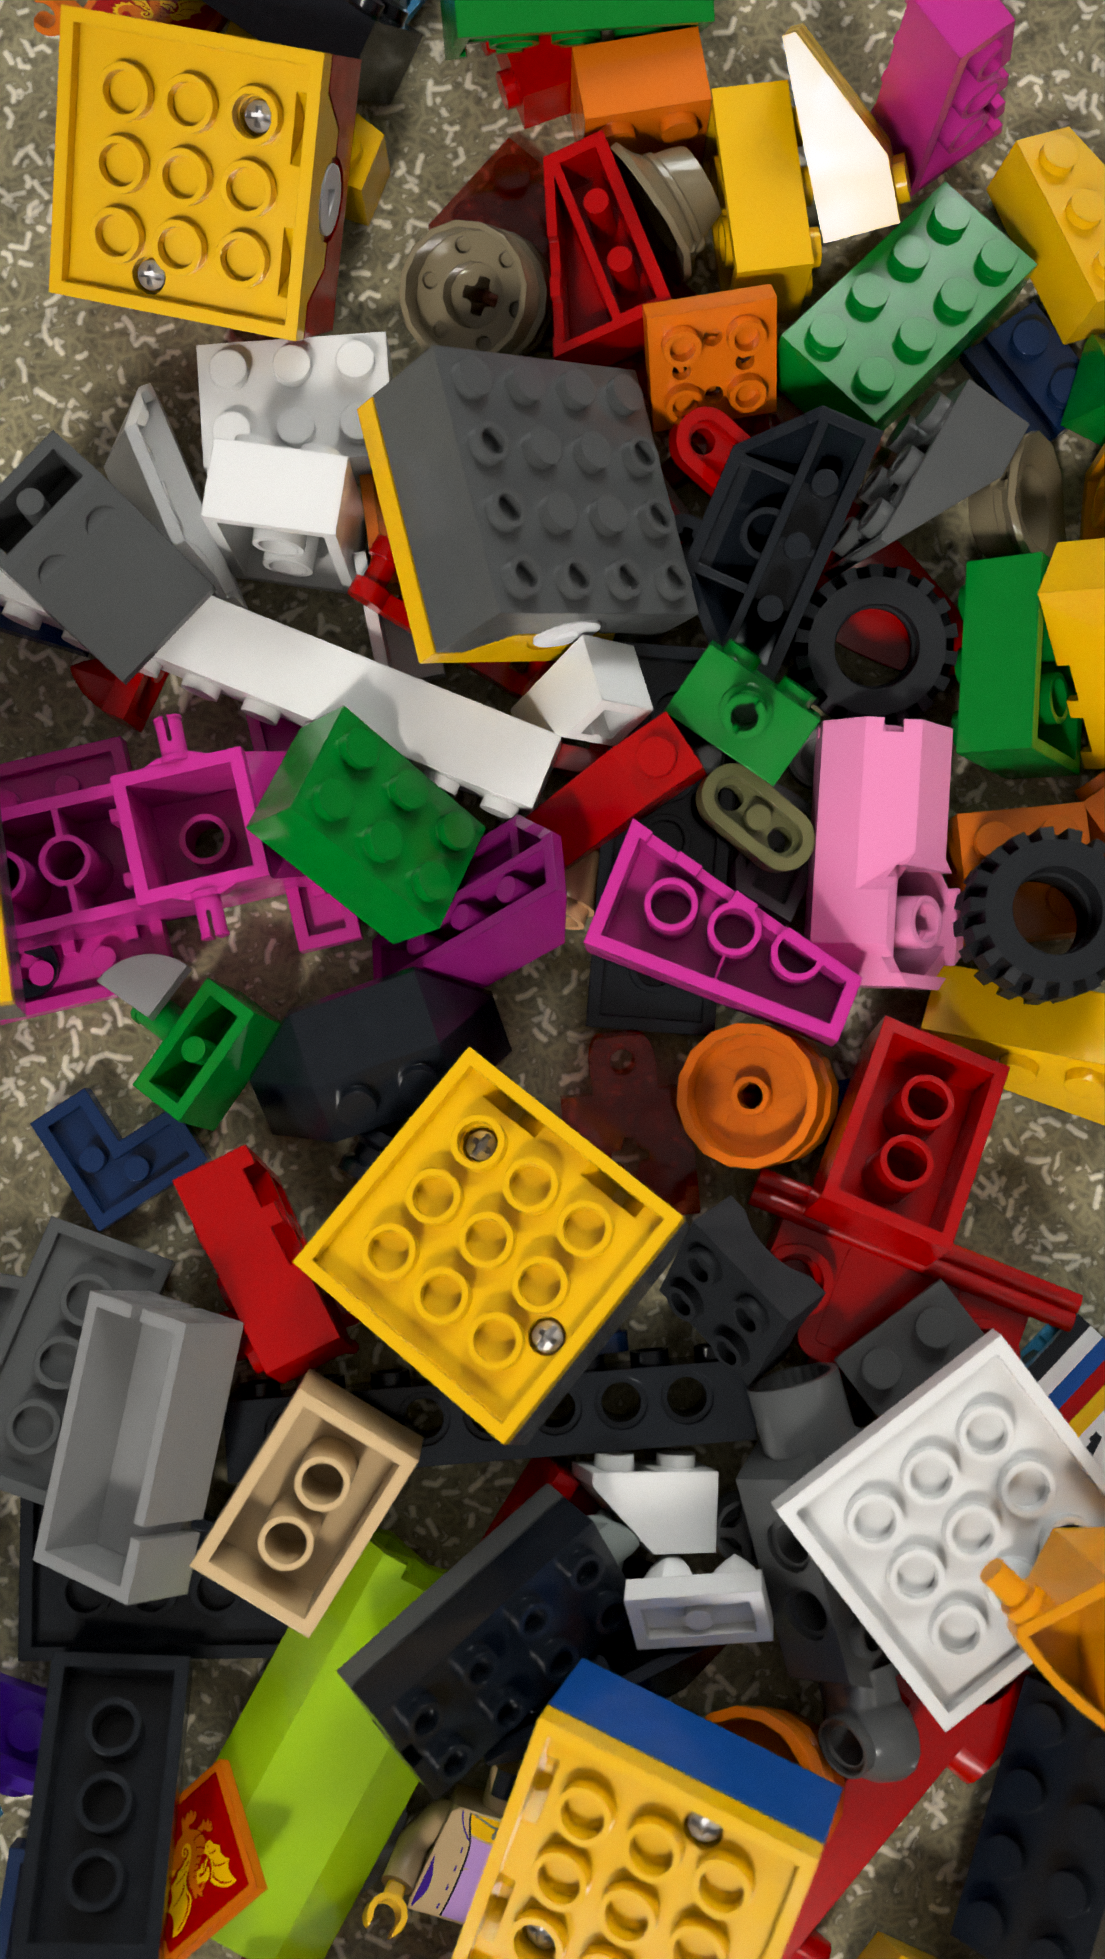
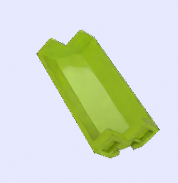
[210,1528,448,1959]

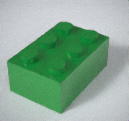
[951,551,1082,779]
[246,705,486,944]

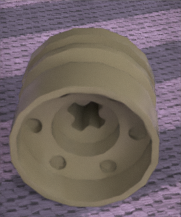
[399,220,554,357]

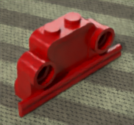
[747,1168,1083,1381]

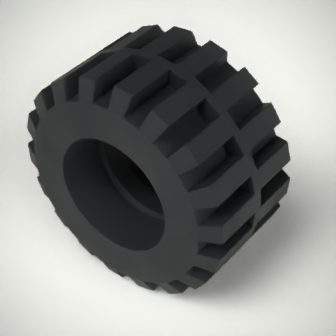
[791,564,959,725]
[953,827,1105,1005]

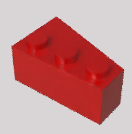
[172,1144,354,1384]

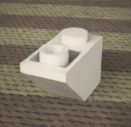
[510,634,654,746]
[571,1449,719,1555]

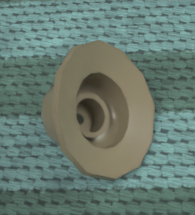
[610,142,722,287]
[968,431,1066,558]

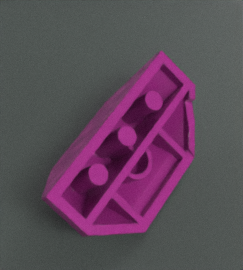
[372,815,567,988]

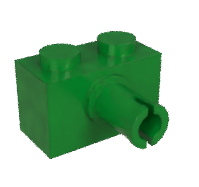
[664,638,821,787]
[130,977,281,1131]

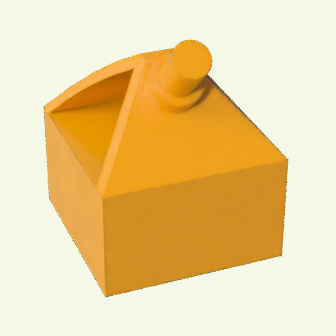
[980,1527,1105,1730]

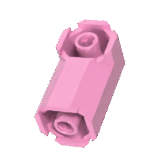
[804,716,964,990]

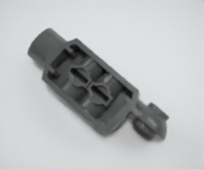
[736,1362,921,1783]

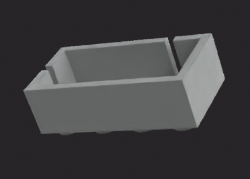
[33,1290,244,1605]

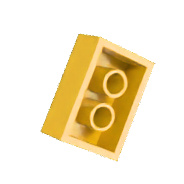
[702,80,822,323]

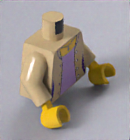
[362,1761,522,1939]

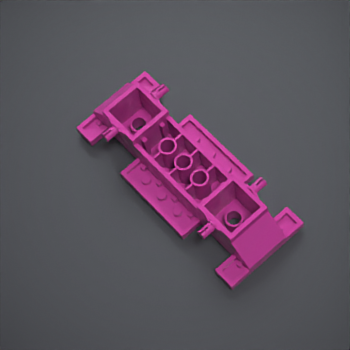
[0,714,364,1025]

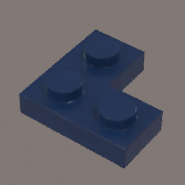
[30,1088,213,1232]

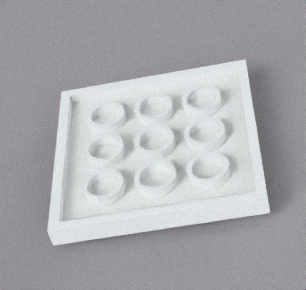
[771,1329,1105,1732]

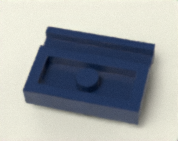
[959,301,1080,442]

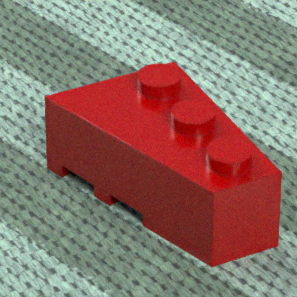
[543,129,672,367]

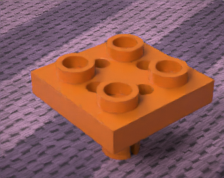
[642,284,777,432]

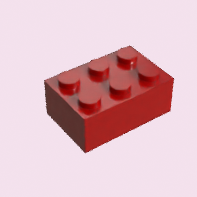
[802,1015,1010,1267]

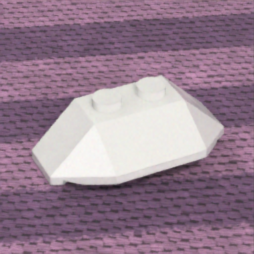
[104,383,248,610]

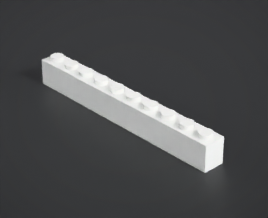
[0,571,562,820]

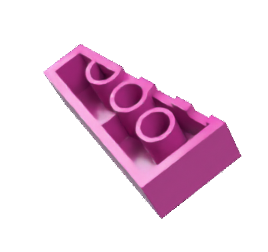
[870,0,1015,197]

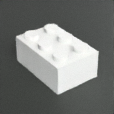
[196,331,393,483]
[201,434,367,594]

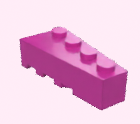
[583,818,862,1047]

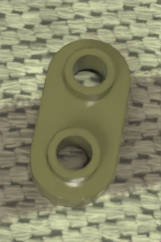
[696,763,815,874]

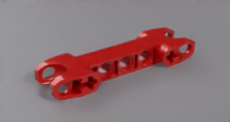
[781,1668,1032,1959]

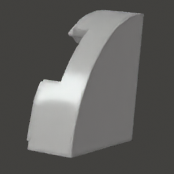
[97,954,192,1021]

